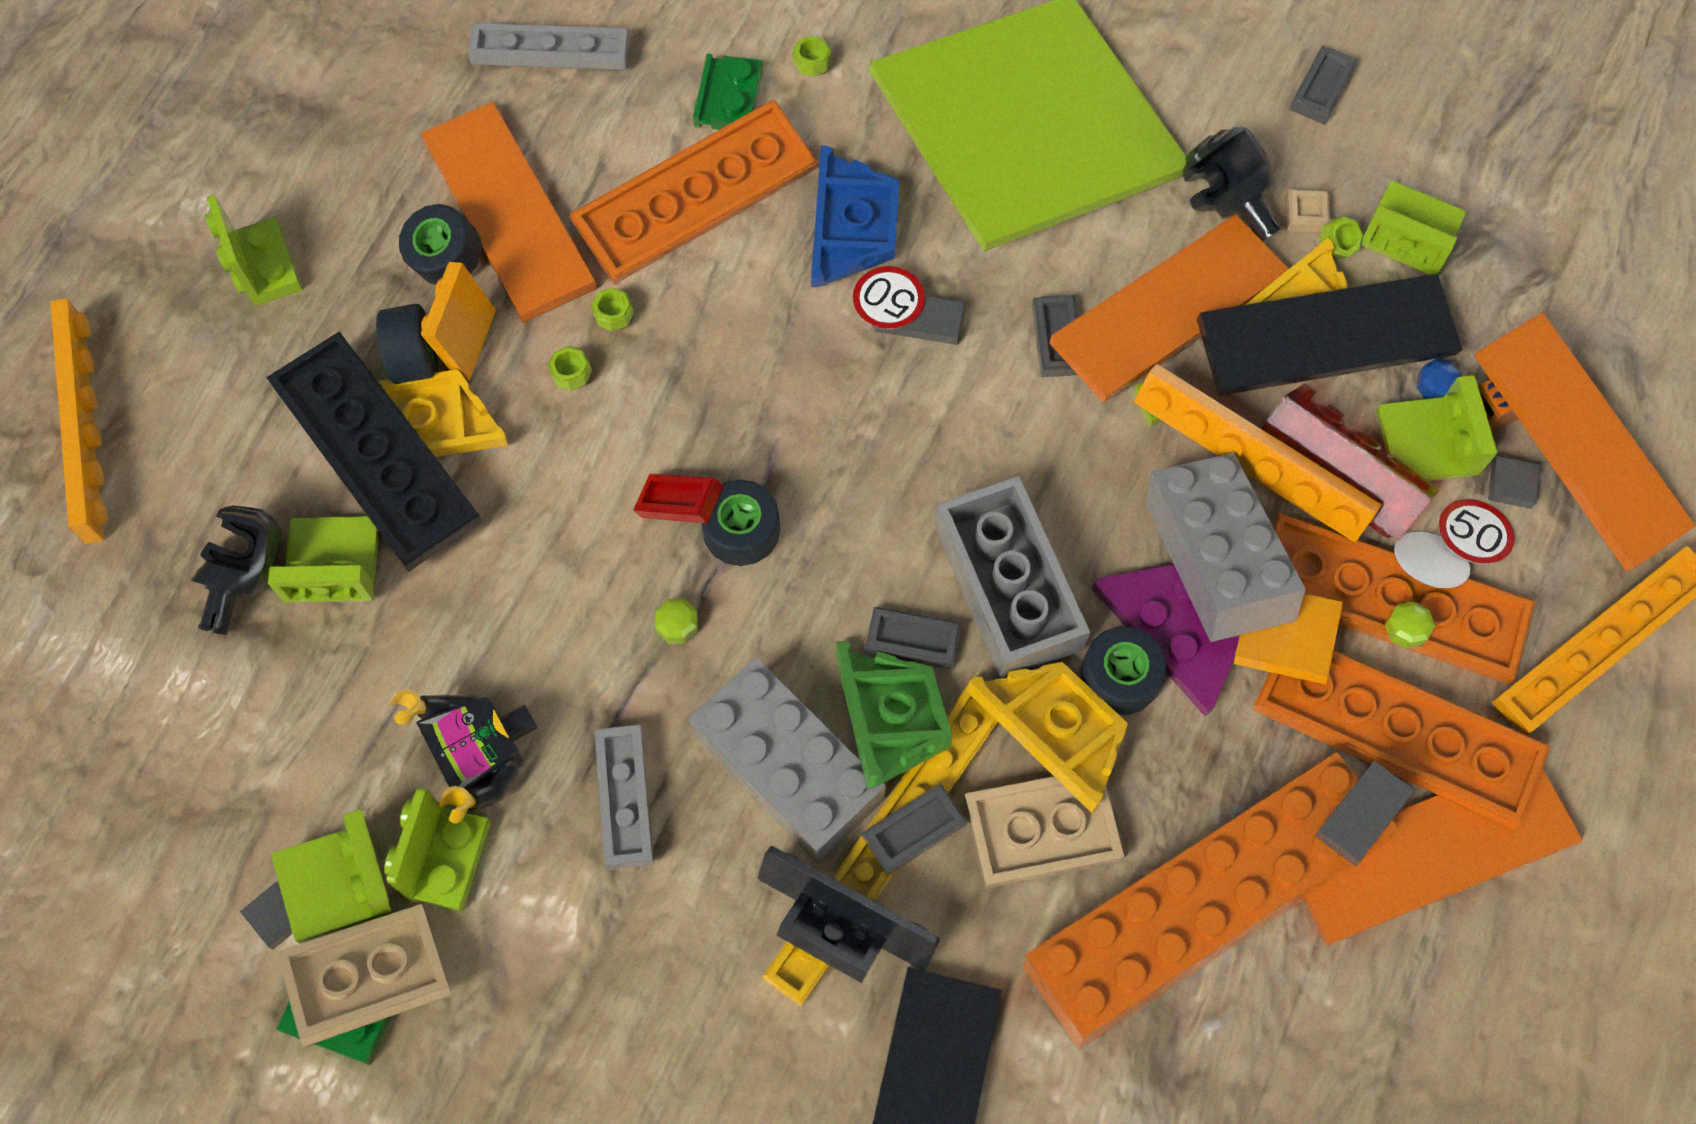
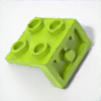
[1361,181,1466,275]
[205,194,302,306]
[1376,375,1498,485]
[268,516,379,603]
[384,788,491,913]
[272,809,392,943]

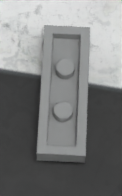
[594,724,654,870]

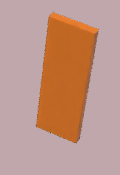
[570,99,818,285]
[420,102,597,323]
[1049,214,1289,403]
[1474,312,1696,572]
[1272,512,1535,685]
[1252,650,1551,830]
[1304,768,1583,946]

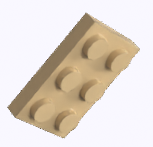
[964,777,1125,889]
[277,904,450,1047]

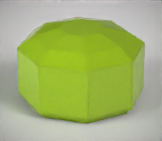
[792,35,831,77]
[1319,216,1363,259]
[591,287,634,332]
[547,346,592,391]
[655,599,698,644]
[1384,601,1435,649]

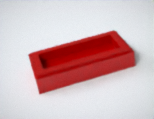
[633,473,724,524]

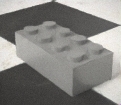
[1146,453,1306,642]
[934,476,1090,679]
[688,657,886,863]

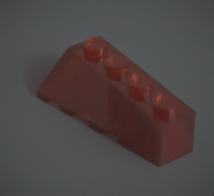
[1261,383,1439,541]

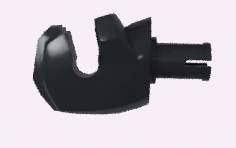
[1183,127,1283,241]
[191,505,282,635]

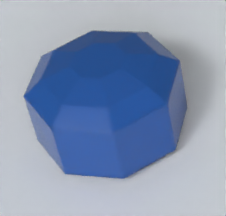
[1416,359,1462,399]

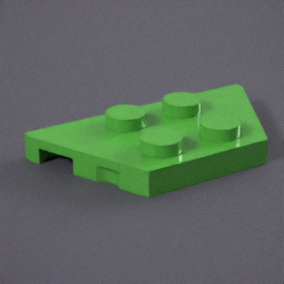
[835,641,953,788]

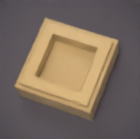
[1285,189,1330,233]

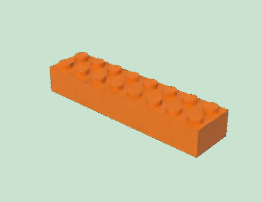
[1023,752,1399,1050]

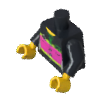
[390,689,538,824]

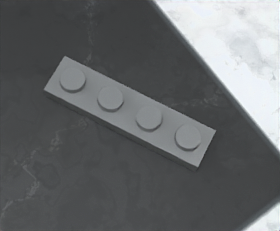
[468,23,629,70]

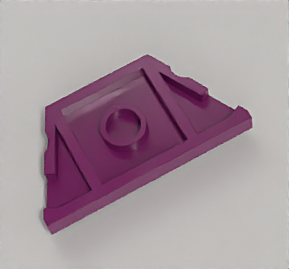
[1092,565,1240,717]

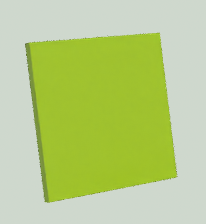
[869,0,1186,252]

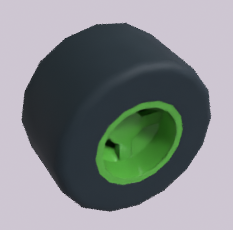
[399,204,482,285]
[376,304,437,384]
[701,479,781,566]
[1081,626,1167,715]

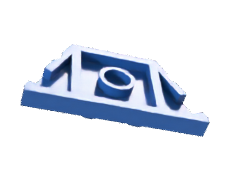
[811,145,899,287]

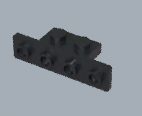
[757,846,940,983]

